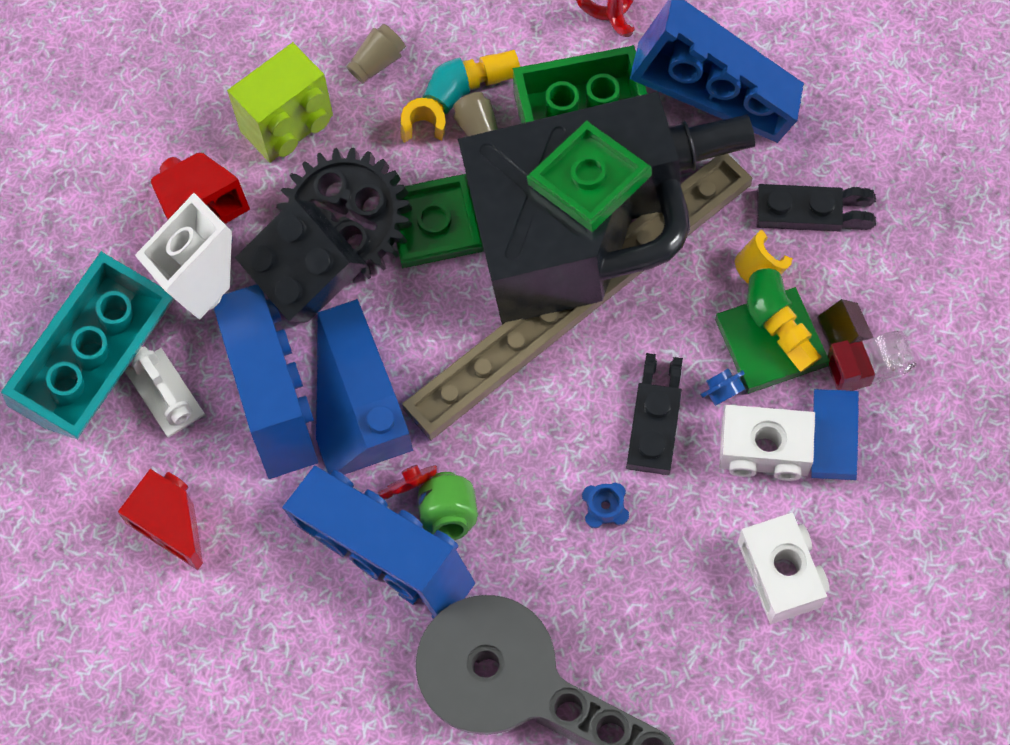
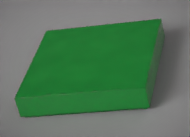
[527,120,652,232]
[396,174,484,269]
[715,287,830,394]

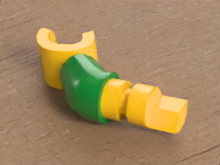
[734,230,821,372]

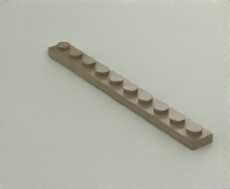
[402,154,753,441]

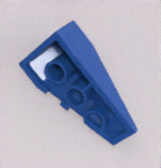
[316,299,413,475]

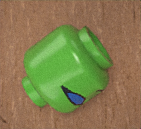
[417,472,478,540]

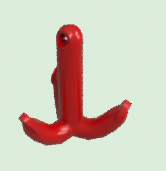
[576,0,635,37]

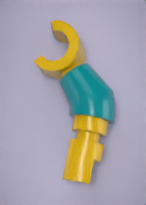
[400,50,520,143]

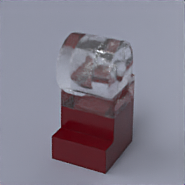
[827,331,916,391]

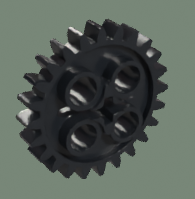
[276,148,412,284]

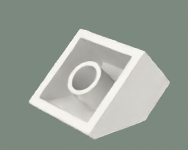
[135,193,232,320]

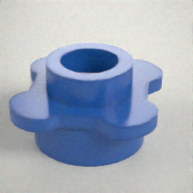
[700,368,745,406]
[582,482,629,529]

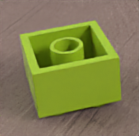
[227,42,333,163]

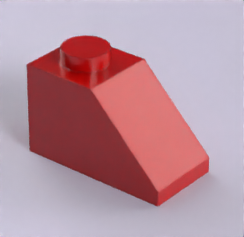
[118,469,203,570]

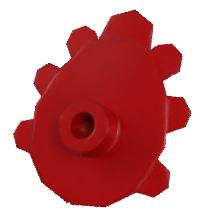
[378,465,437,500]

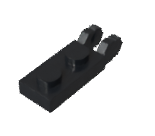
[757,184,876,232]
[626,353,683,476]

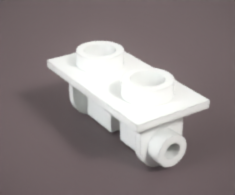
[125,347,205,438]

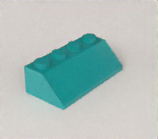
[1,251,174,440]

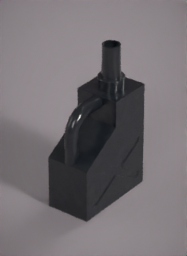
[458,91,755,325]

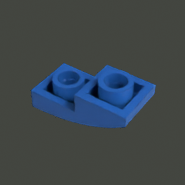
[811,389,859,480]

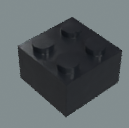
[235,198,367,322]

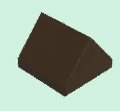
[817,299,875,346]

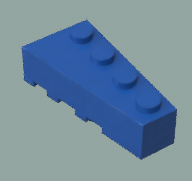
[630,0,804,143]
[214,284,319,479]
[282,465,476,619]

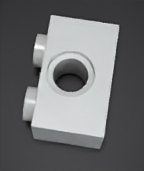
[719,405,815,481]
[737,512,830,625]

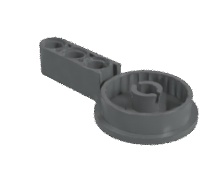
[416,595,674,745]

